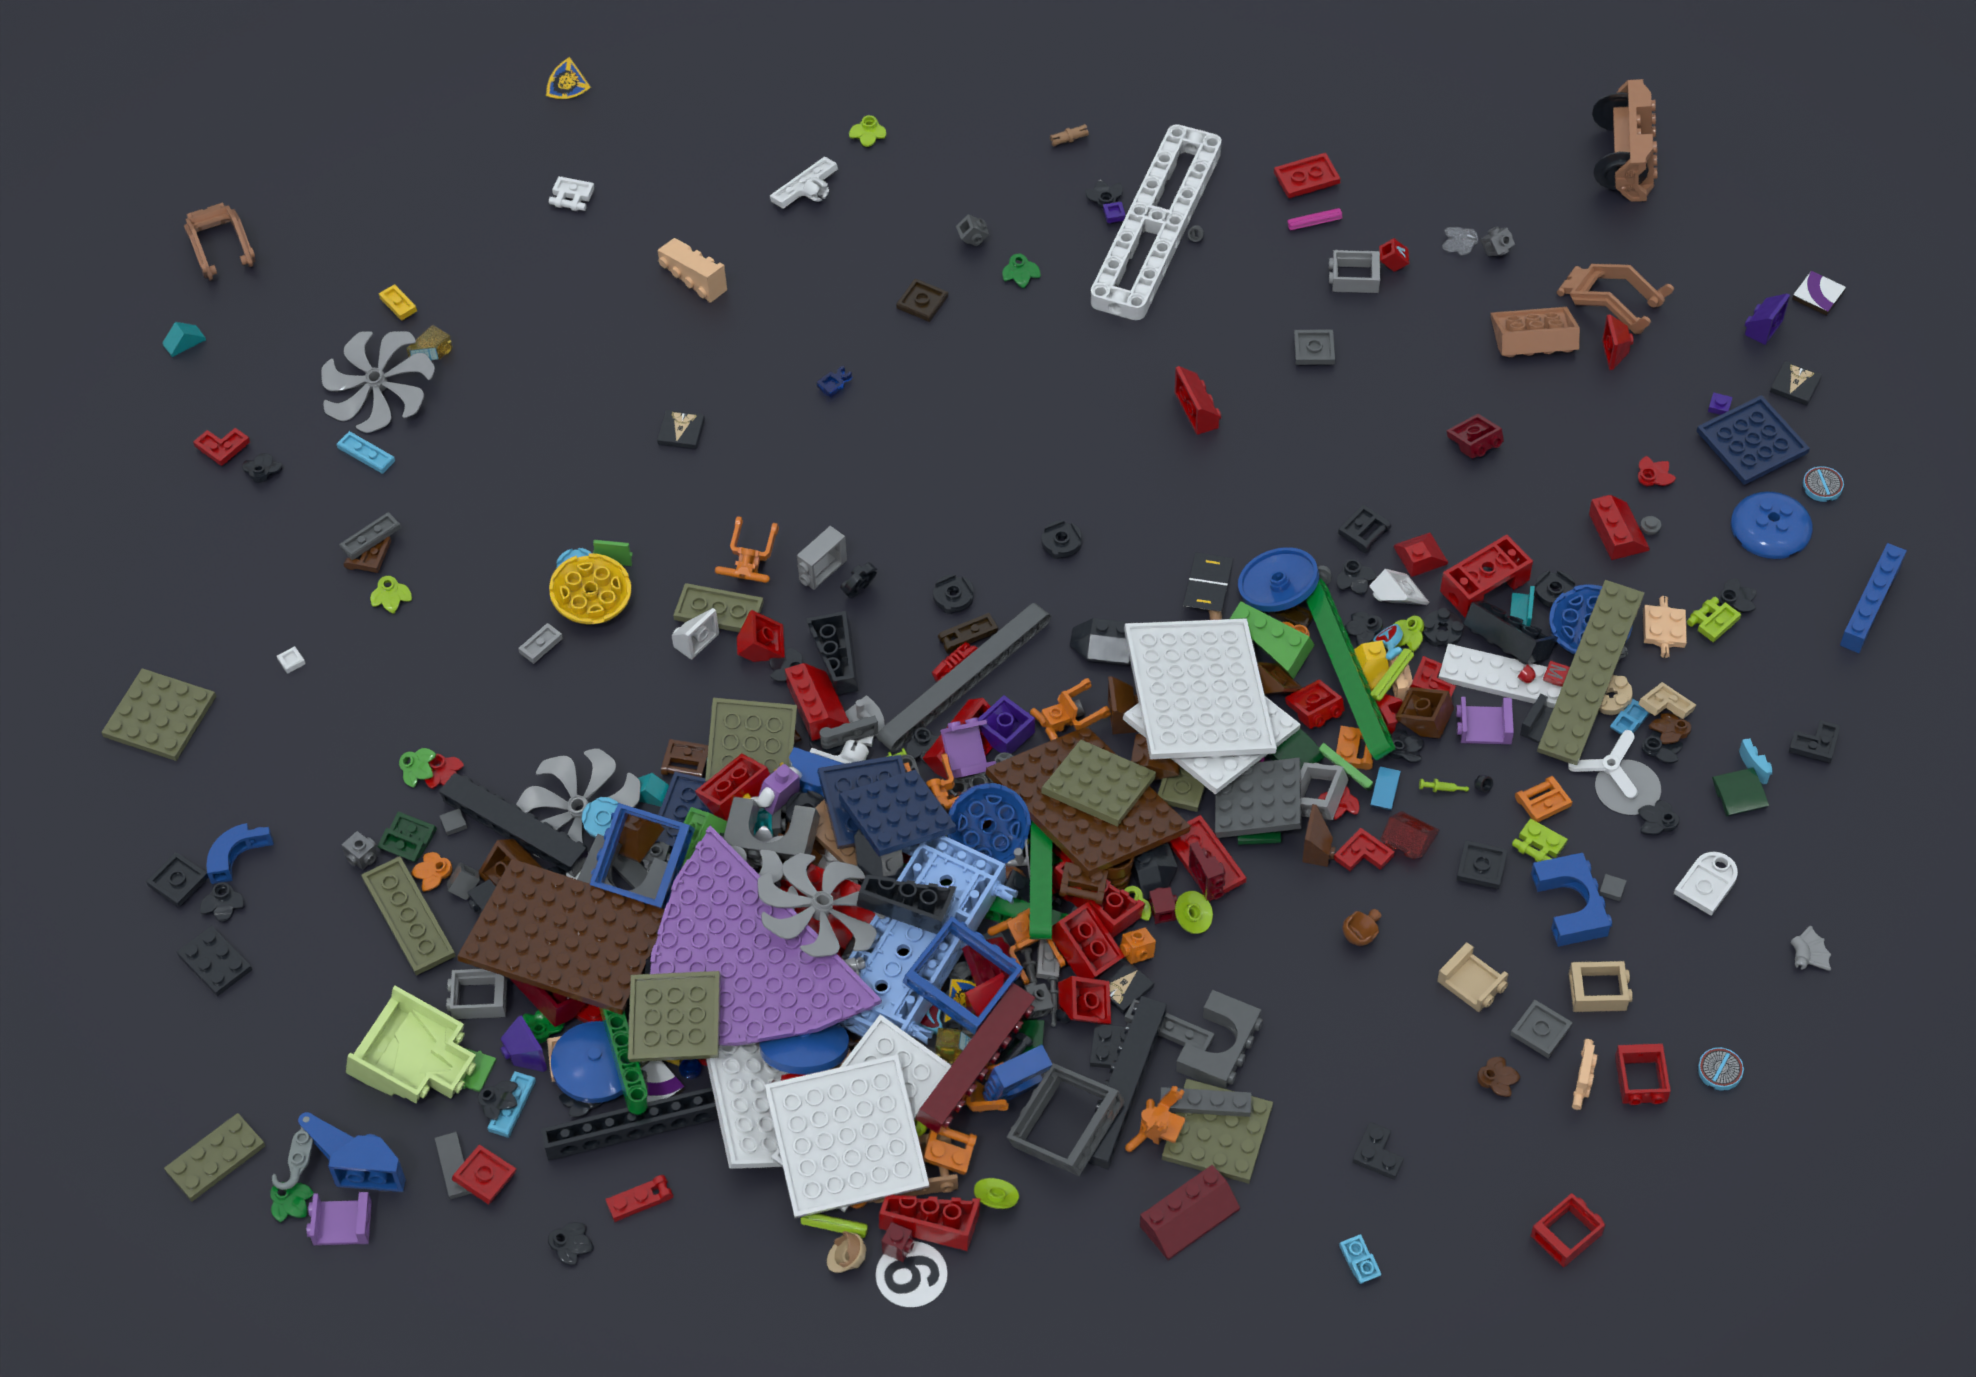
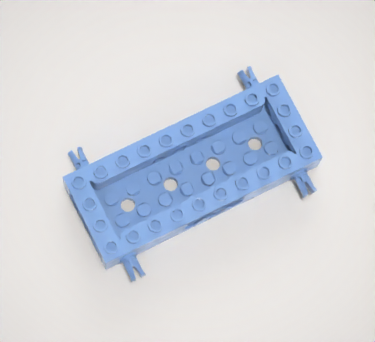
[839,836,1018,1045]

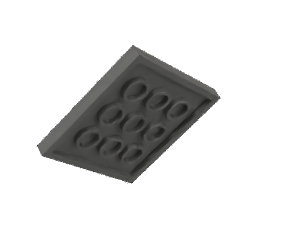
[1215,758,1302,838]

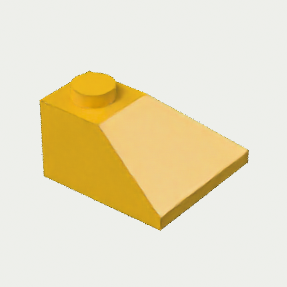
[1354,640,1391,691]

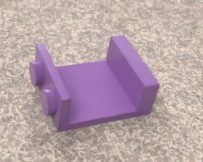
[1456,697,1514,744]
[940,718,996,779]
[307,1192,372,1245]

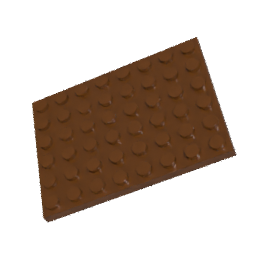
[985,727,1191,877]
[458,859,665,1015]

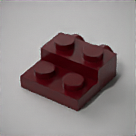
[1446,414,1504,458]
[1189,841,1226,901]
[962,937,1010,987]

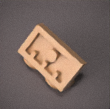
[1388,656,1413,701]

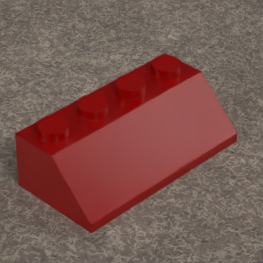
[785,663,850,741]
[922,698,993,780]

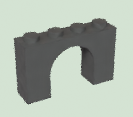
[723,797,820,861]
[577,833,668,899]
[1176,990,1263,1089]

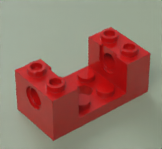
[1440,535,1533,618]

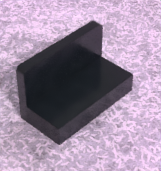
[1520,693,1553,744]

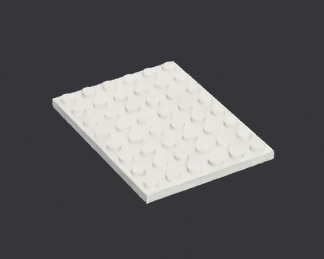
[1124,619,1277,759]

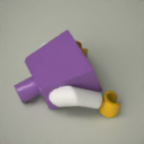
[743,762,802,815]

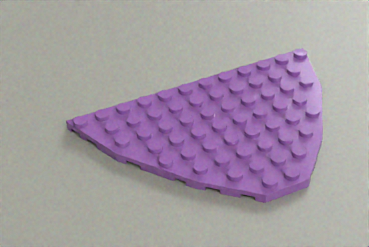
[650,826,882,1046]

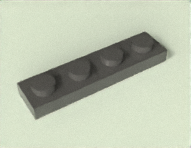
[1125,999,1214,1051]
[1161,1087,1251,1117]

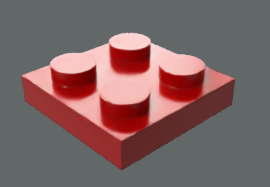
[452,1144,516,1204]

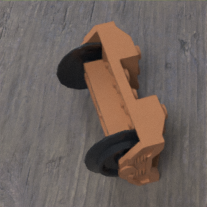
[1592,79,1657,202]

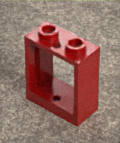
[1615,1044,1671,1105]
[1531,1193,1605,1268]

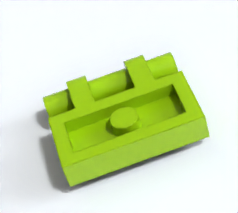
[1687,597,1741,642]
[1512,818,1568,862]

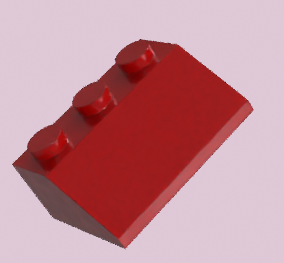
[1175,366,1221,435]
[1589,495,1650,560]
[695,753,770,821]
[1052,902,1125,979]

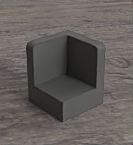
[447,862,480,900]

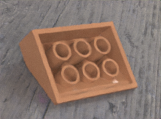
[1491,307,1580,357]

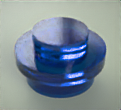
[679,1059,701,1079]

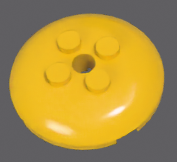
[549,553,631,625]

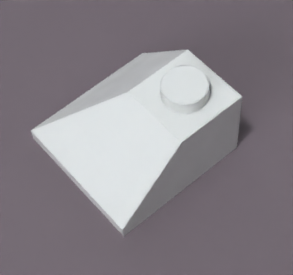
[1370,569,1429,605]
[672,608,719,660]

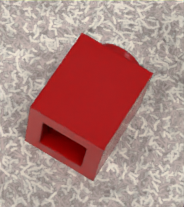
[1379,238,1409,272]

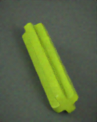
[1370,648,1414,701]
[801,1213,868,1237]

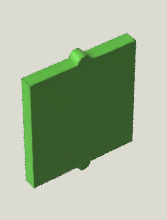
[593,540,633,566]
[462,1048,497,1092]

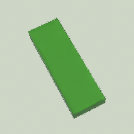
[1319,743,1374,791]

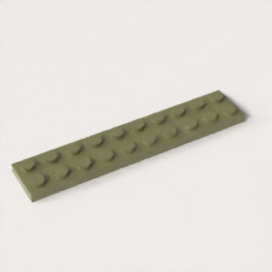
[1537,580,1644,765]

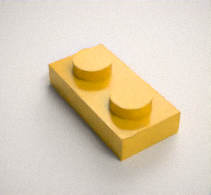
[379,284,417,321]

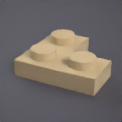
[1638,682,1696,719]

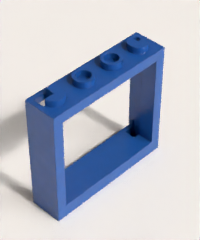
[590,803,695,909]
[902,916,1023,1035]

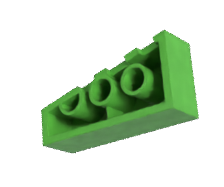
[1230,601,1315,679]

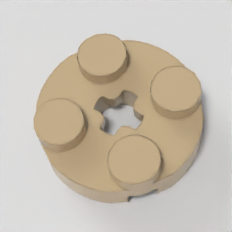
[1599,675,1633,715]

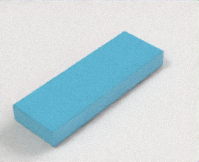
[337,431,395,474]
[487,1071,536,1138]

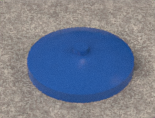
[1238,547,1319,612]
[551,1021,641,1103]
[759,1023,849,1074]

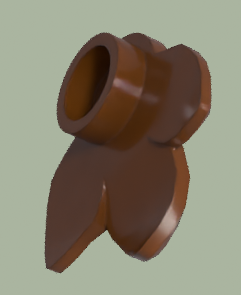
[1649,713,1692,744]
[1477,1057,1520,1097]

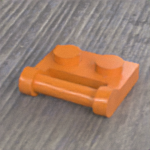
[1334,726,1373,770]
[1515,776,1572,822]
[923,1128,977,1175]

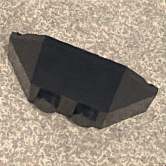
[1070,618,1133,666]
[854,829,904,883]
[1131,842,1178,901]

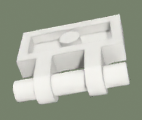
[549,176,595,211]

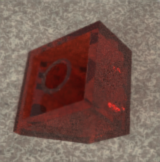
[1380,811,1439,859]

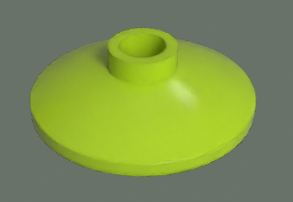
[1175,891,1213,934]
[974,1178,1019,1209]

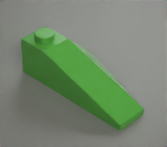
[681,807,727,869]

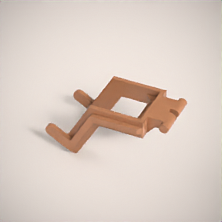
[184,203,256,281]
[1557,264,1674,334]

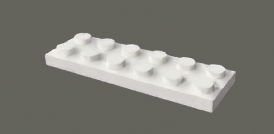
[1439,644,1562,708]

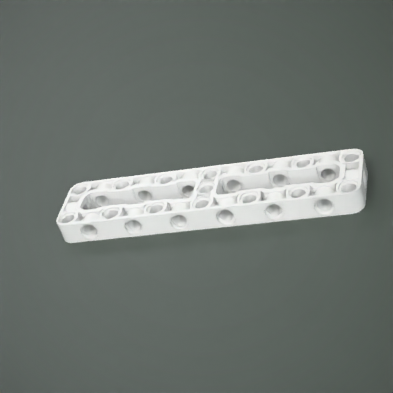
[1091,124,1221,320]

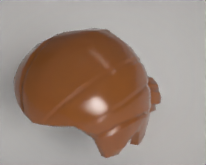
[1342,909,1381,946]

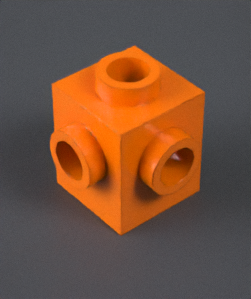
[1120,928,1156,964]

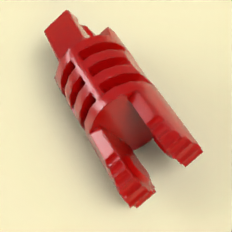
[932,643,978,682]

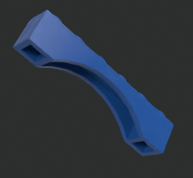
[1840,543,1907,653]

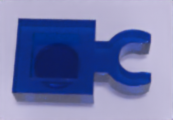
[817,366,852,397]

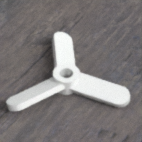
[1568,730,1638,799]

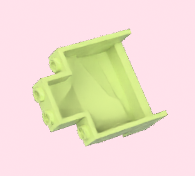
[346,986,477,1103]

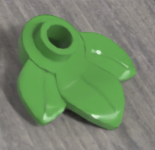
[399,748,436,788]

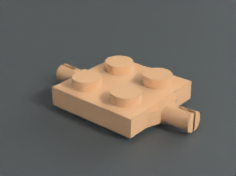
[1643,596,1687,658]
[1572,1039,1597,1110]

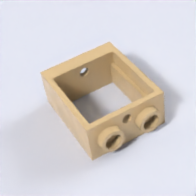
[1569,961,1632,1012]

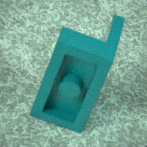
[1510,586,1535,626]

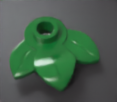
[1002,254,1041,289]
[522,1010,565,1043]
[270,1182,314,1222]

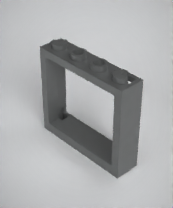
[1007,1063,1125,1176]

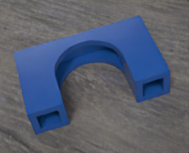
[1531,853,1612,947]
[982,1045,1052,1101]

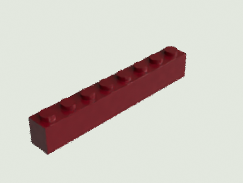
[916,983,1035,1134]

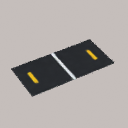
[1183,552,1233,612]

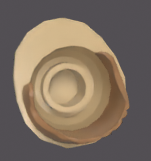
[827,1231,866,1273]

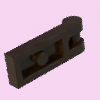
[938,613,998,654]

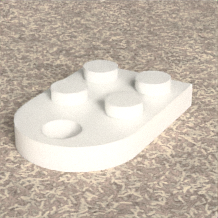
[1674,852,1738,916]

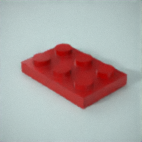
[1274,153,1341,199]

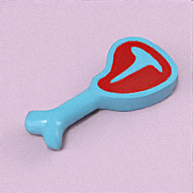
[1373,624,1403,661]

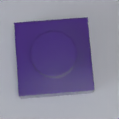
[1103,202,1126,223]
[1708,392,1733,415]

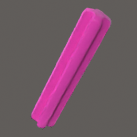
[1287,208,1342,230]

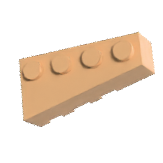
[658,238,727,303]

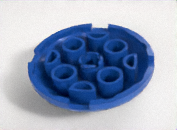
[1731,491,1813,559]
[1549,585,1633,655]
[947,783,1031,864]

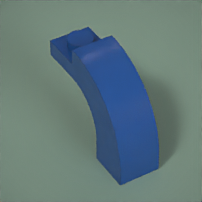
[207,823,273,884]

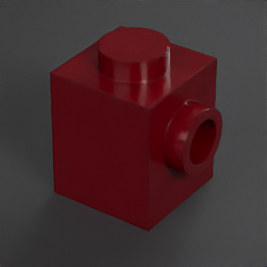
[1149,887,1177,924]
[881,1222,915,1262]

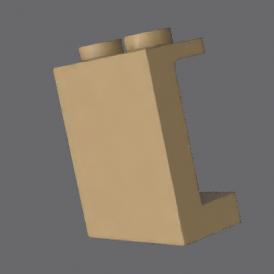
[1437,942,1508,1012]

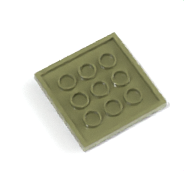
[101,668,216,761]
[705,698,797,782]
[1041,740,1156,827]
[628,971,721,1062]
[1162,1079,1273,1184]

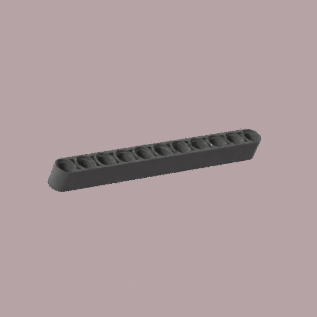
[877,603,1051,752]

